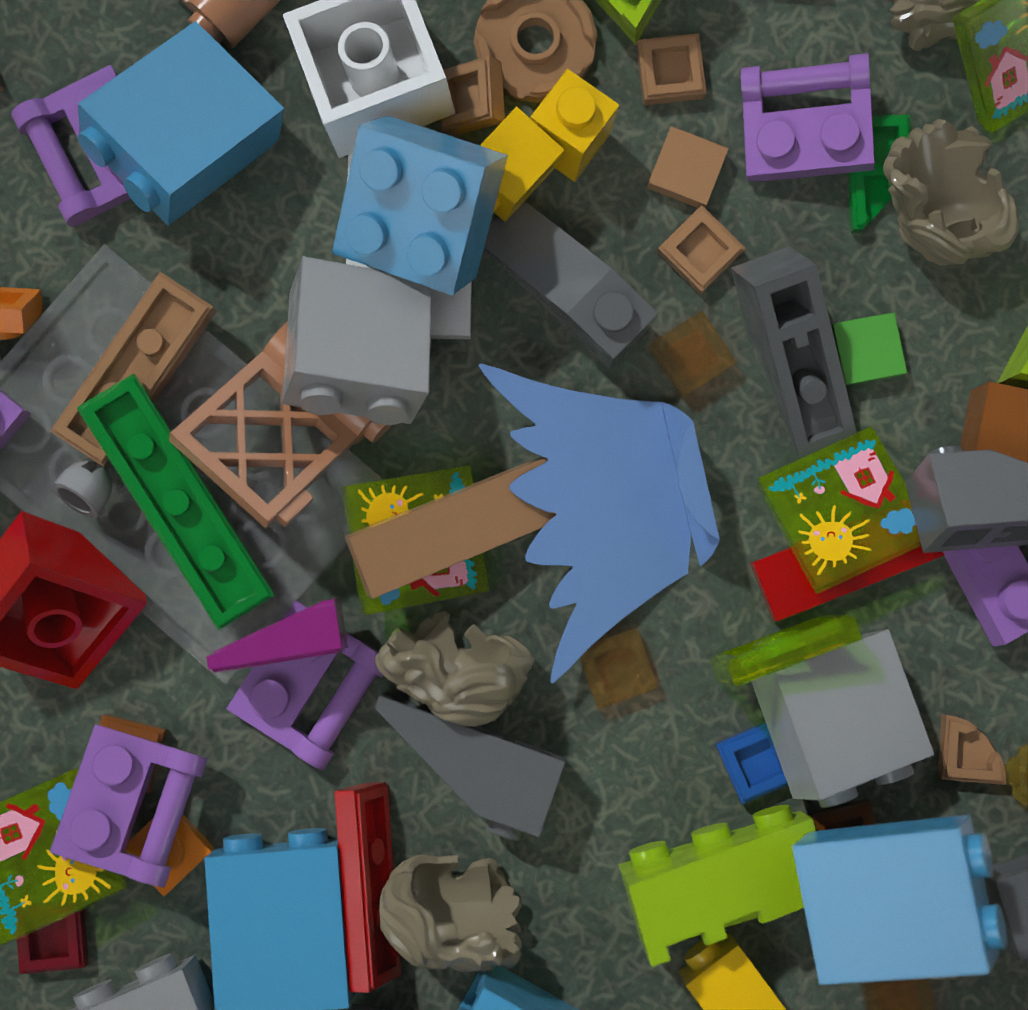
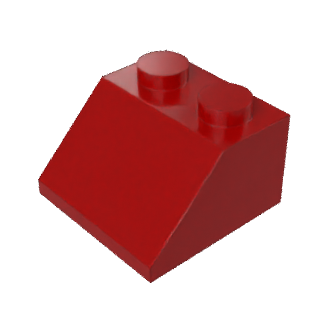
[0,511,147,689]

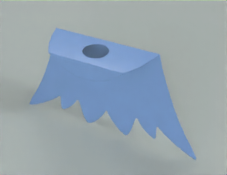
[479,363,720,683]

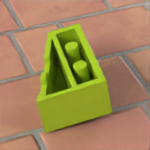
[618,805,816,968]

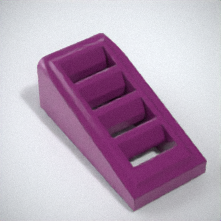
[206,598,348,673]

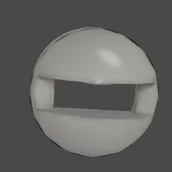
[52,460,112,517]

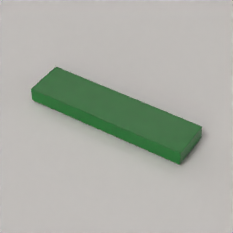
[76,373,276,631]

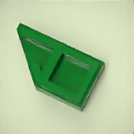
[847,114,911,233]

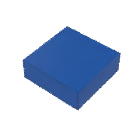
[715,722,788,804]

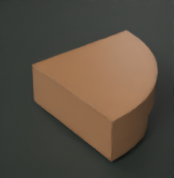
[937,714,1006,785]

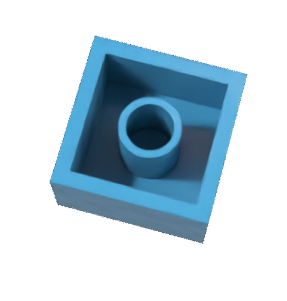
[332,115,508,295]

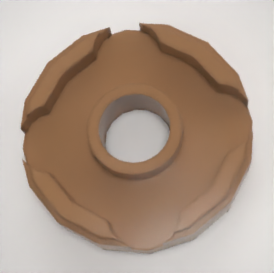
[474,0,597,103]

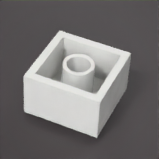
[283,0,455,158]

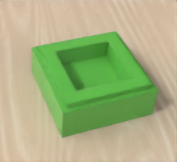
[831,312,907,387]

